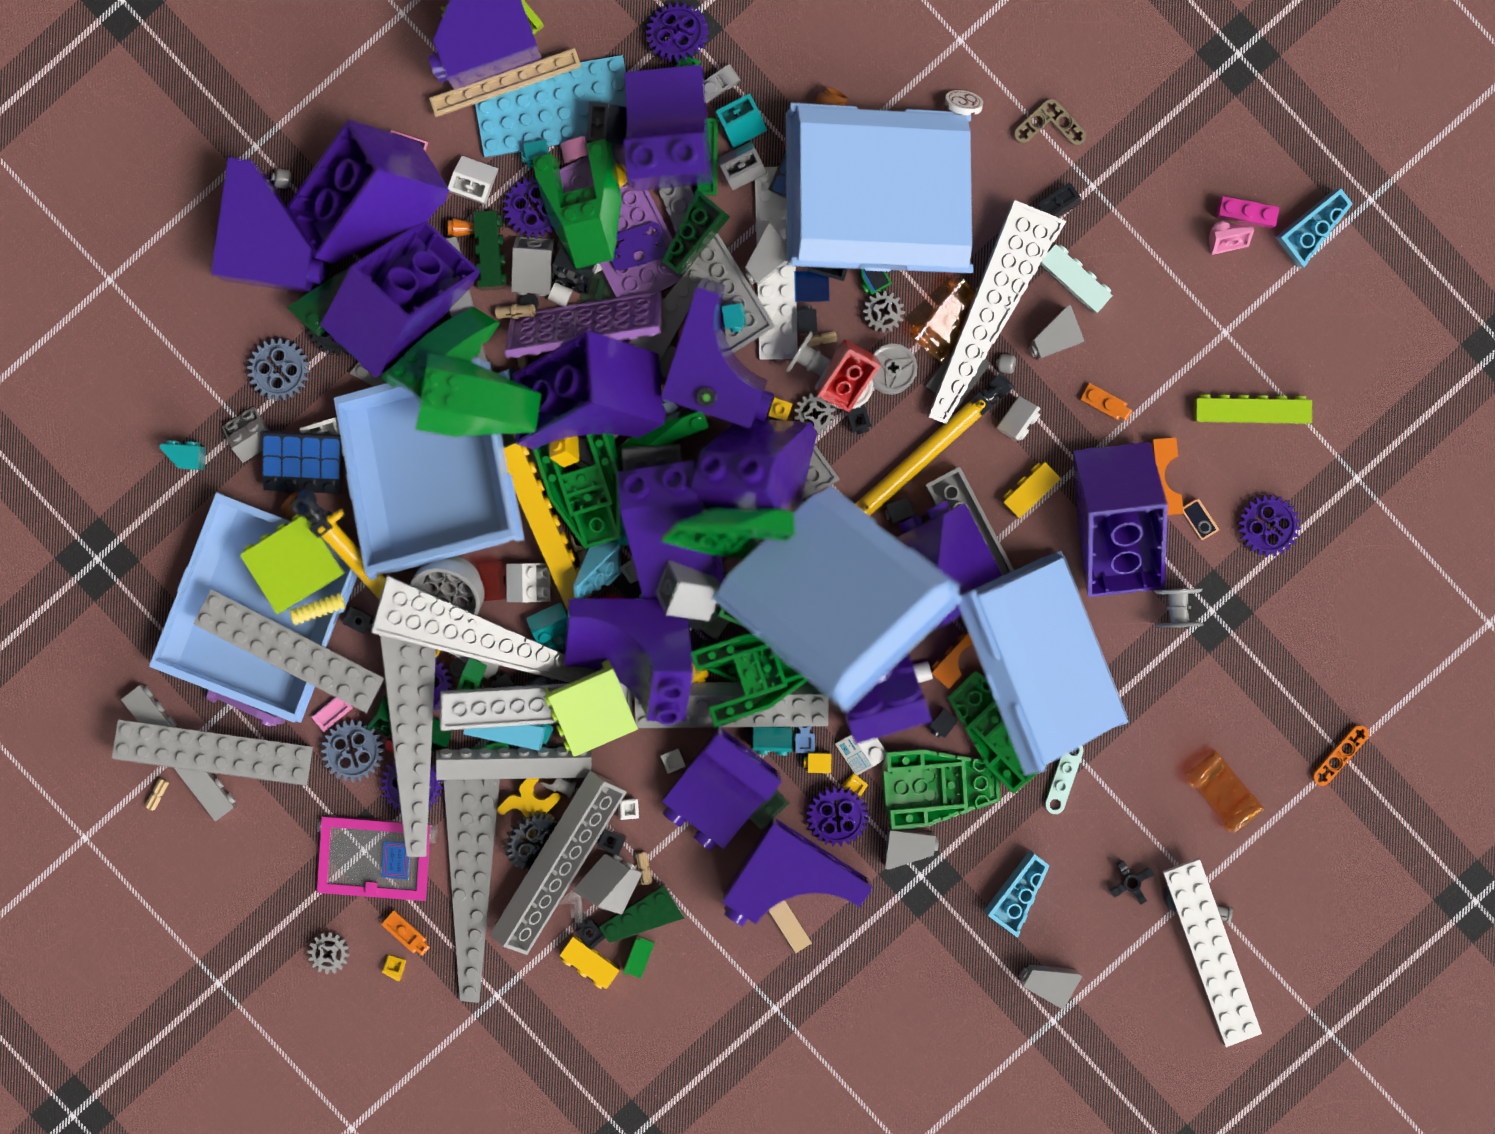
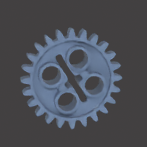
[247,338,311,401]
[321,720,384,782]

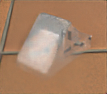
[559,882,583,923]

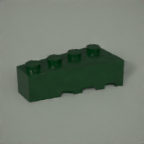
[662,189,730,277]
[473,211,507,291]
[286,264,354,337]
[365,696,453,752]
[599,883,685,943]

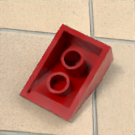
[817,339,881,412]

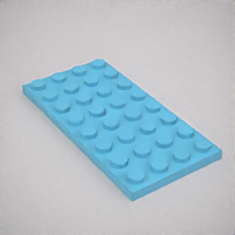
[475,55,627,158]

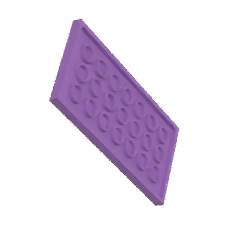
[560,146,686,298]
[505,291,663,358]

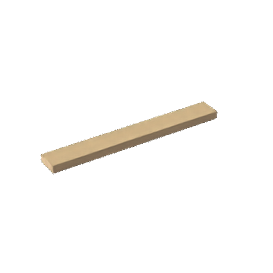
[429,48,582,117]

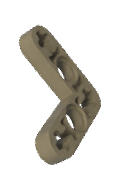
[1014,99,1086,146]

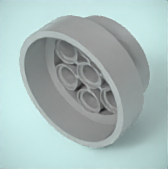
[410,556,485,615]

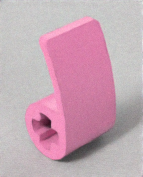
[561,136,589,163]

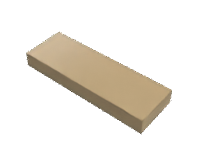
[769,900,812,953]

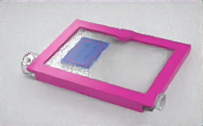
[317,816,438,901]

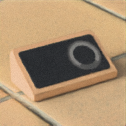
[1183,498,1219,541]

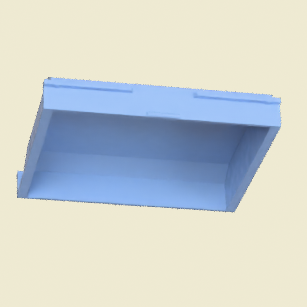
[786,103,973,273]
[334,358,524,580]
[711,485,960,711]
[149,492,361,723]
[958,551,1128,775]

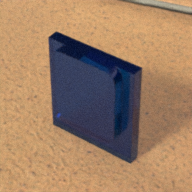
[794,271,830,302]

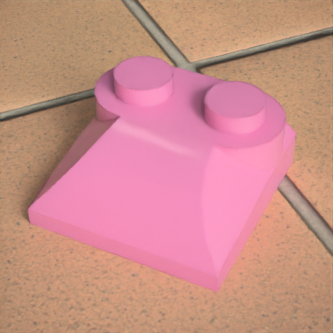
[1209,221,1254,255]

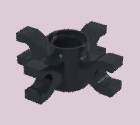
[1109,860,1154,905]

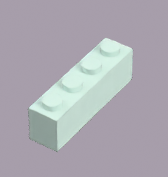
[1040,244,1113,314]

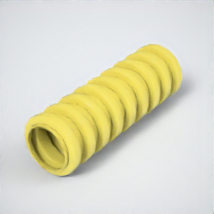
[290,593,345,625]

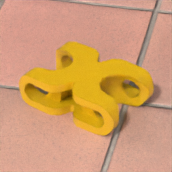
[497,778,561,817]

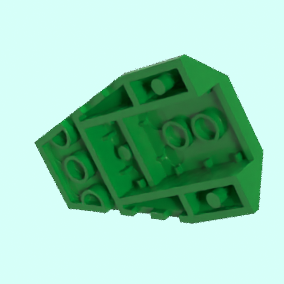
[381,307,500,404]
[415,353,541,437]
[948,671,1047,794]
[882,749,1001,830]

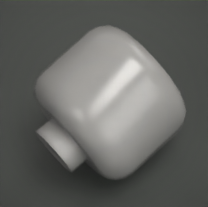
[271,168,291,189]
[996,354,1016,374]

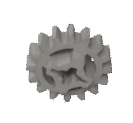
[863,291,905,333]
[794,393,836,435]
[308,932,350,974]

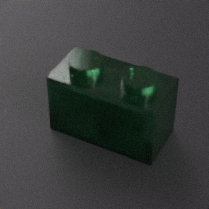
[750,789,790,830]

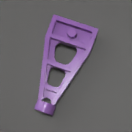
[206,690,286,726]

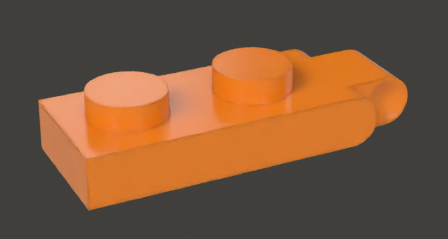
[1080,383,1132,421]
[381,910,430,956]

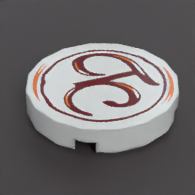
[944,90,983,115]

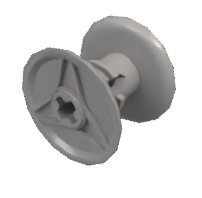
[785,331,832,391]
[872,344,917,395]
[1154,588,1204,627]

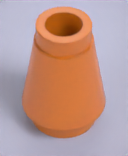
[447,218,475,237]

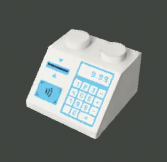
[835,733,886,775]

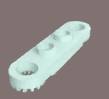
[1045,745,1083,814]

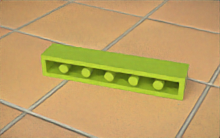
[1194,395,1312,424]

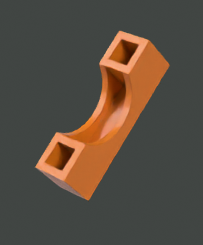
[1150,437,1184,515]
[931,631,974,689]

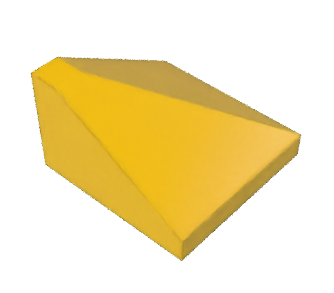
[839,773,868,798]
[382,955,406,981]

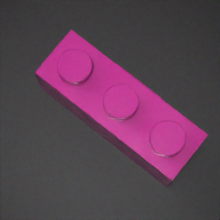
[1215,196,1280,229]

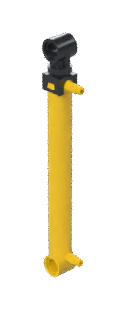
[855,372,1015,516]
[292,490,441,657]

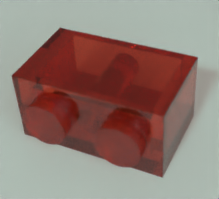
[478,561,507,601]

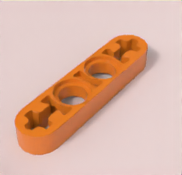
[1312,725,1369,786]

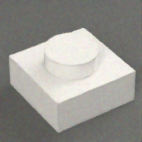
[661,748,686,774]

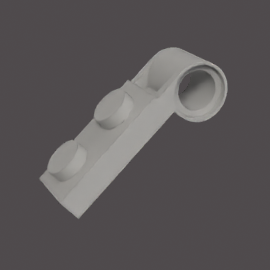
[704,64,741,104]

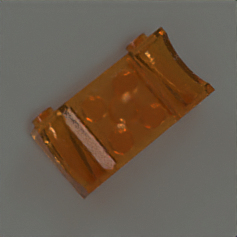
[910,277,976,363]
[1185,750,1265,834]

